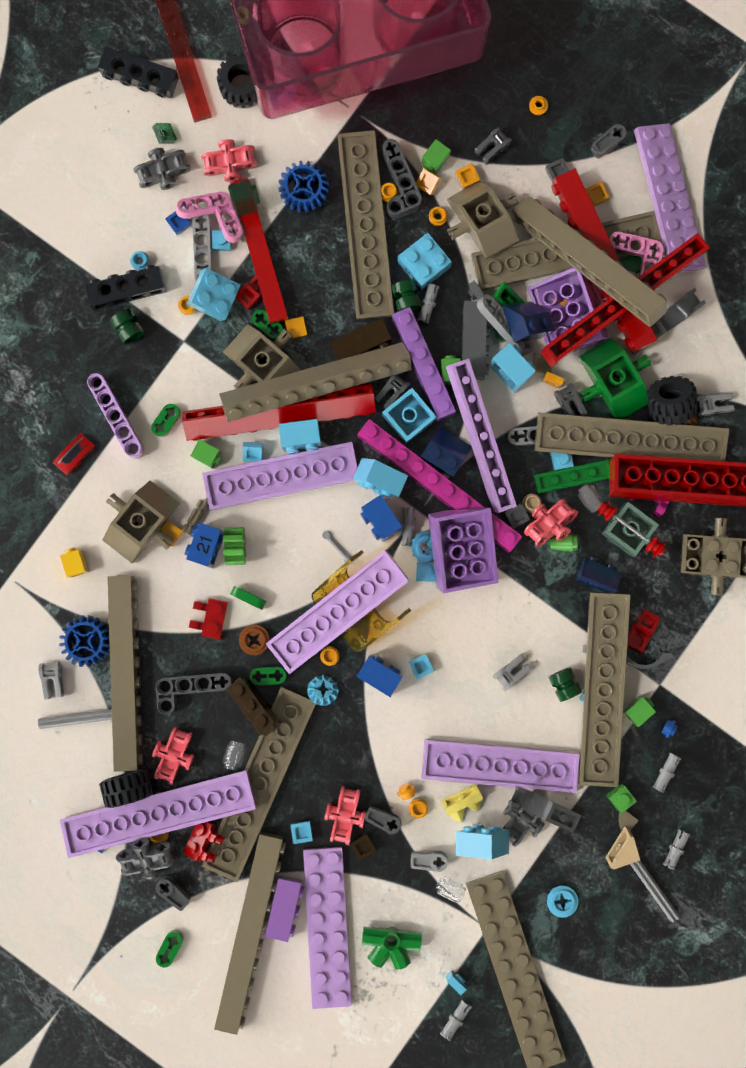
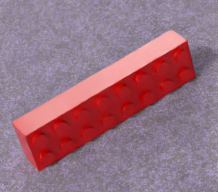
[609,454,746,507]

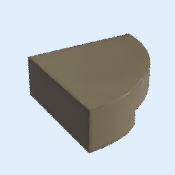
[533,353,552,374]
[618,811,638,831]

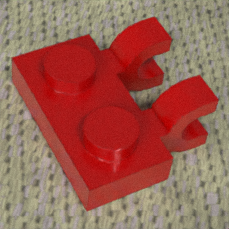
[188,598,228,640]
[183,821,225,863]

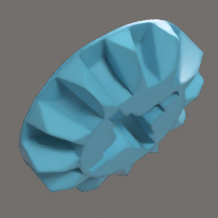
[410,531,433,562]
[307,675,339,706]
[547,885,578,918]

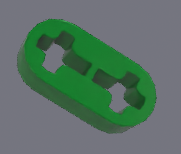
[252,310,283,340]
[151,404,180,437]
[230,586,267,610]
[250,667,287,685]
[156,930,183,968]

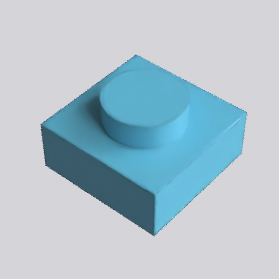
[211,230,232,251]
[243,442,263,462]
[550,452,574,471]
[416,562,436,582]
[409,654,434,679]
[290,820,313,844]
[446,971,466,995]

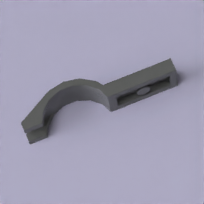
[623,288,706,355]
[582,645,673,669]
[508,785,582,833]

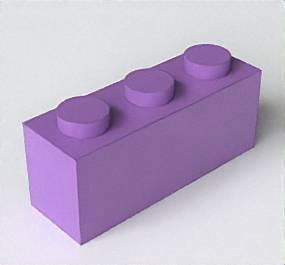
[265,875,305,942]

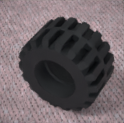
[217,53,266,108]
[647,376,698,426]
[99,769,153,808]

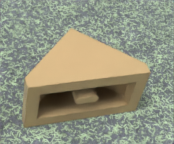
[605,826,640,869]

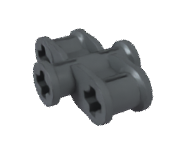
[133,148,191,190]
[502,790,545,847]
[116,838,176,880]

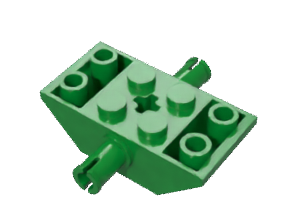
[578,338,652,419]

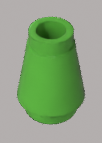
[550,533,578,552]

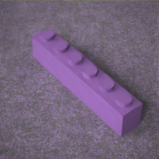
[392,307,456,422]

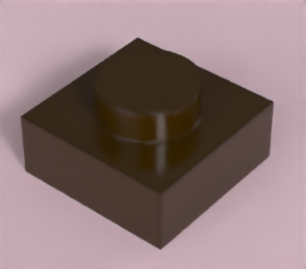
[350,833,376,861]

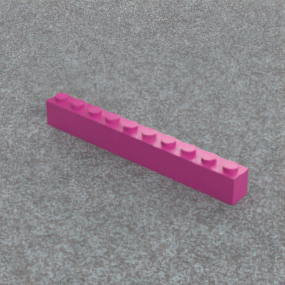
[357,419,522,553]

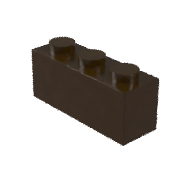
[330,318,392,360]
[226,677,282,736]

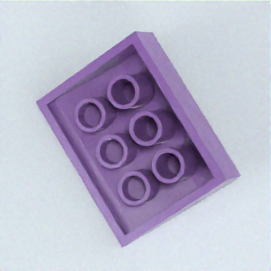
[527,267,609,351]
[428,508,499,593]

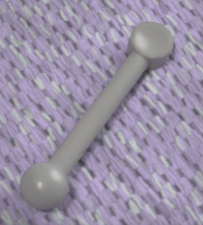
[322,531,351,563]

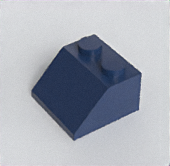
[502,302,556,343]
[421,427,472,479]
[574,556,621,594]

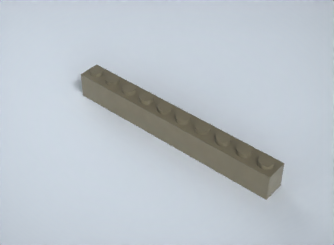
[512,195,667,327]
[219,342,412,422]
[107,575,143,772]
[214,831,286,1035]

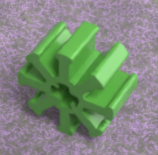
[223,527,246,565]

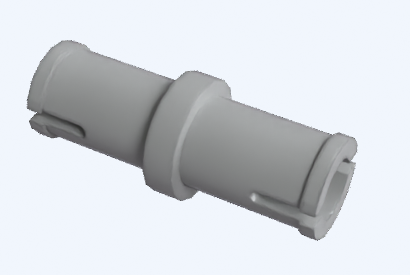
[417,283,440,324]
[401,508,416,546]
[653,753,682,793]
[663,829,691,870]
[440,1000,472,1041]

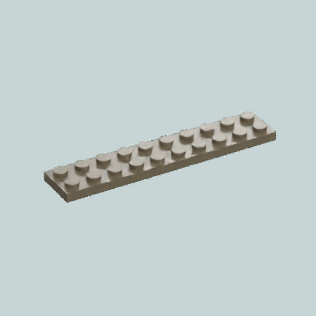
[337,130,394,320]
[471,211,663,291]
[534,412,729,461]
[578,592,630,787]
[202,687,316,882]
[466,871,566,1068]

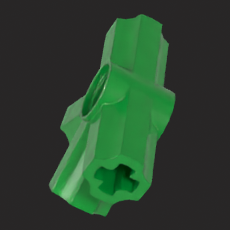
[362,926,422,970]

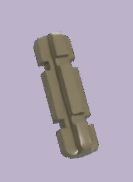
[182,499,208,535]

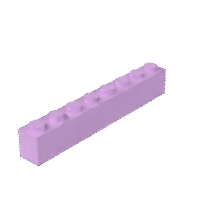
[446,359,517,513]

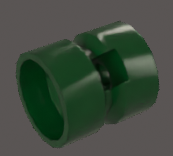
[392,279,422,312]
[110,309,145,345]
[548,667,583,702]

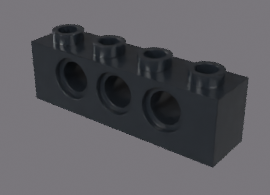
[98,47,179,98]
[84,265,167,311]

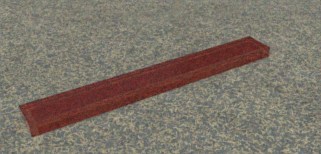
[155,0,212,123]

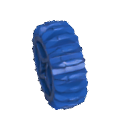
[278,160,329,212]
[59,615,110,667]

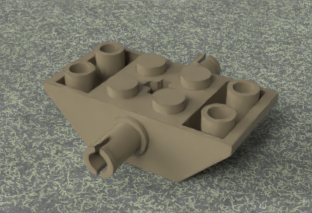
[447,181,519,259]
[223,324,301,389]
[102,480,180,564]
[681,518,746,596]

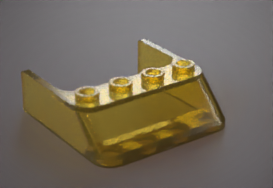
[312,550,412,652]

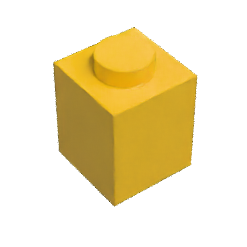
[60,548,89,578]

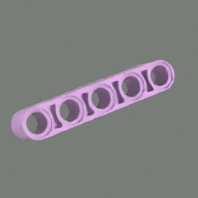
[87,373,144,459]

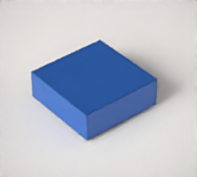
[165,211,192,235]

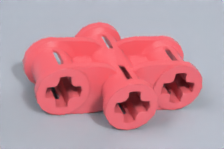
[201,139,258,182]
[524,499,578,547]
[152,726,195,785]
[324,786,366,845]

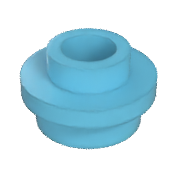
[130,251,150,271]

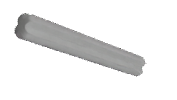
[38,709,112,729]
[630,861,680,922]

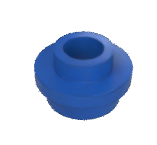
[662,719,678,738]

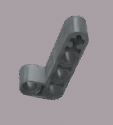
[382,139,422,220]
[156,672,233,715]

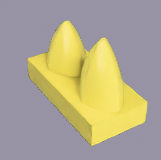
[441,784,483,823]

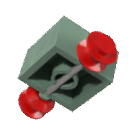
[597,500,666,557]

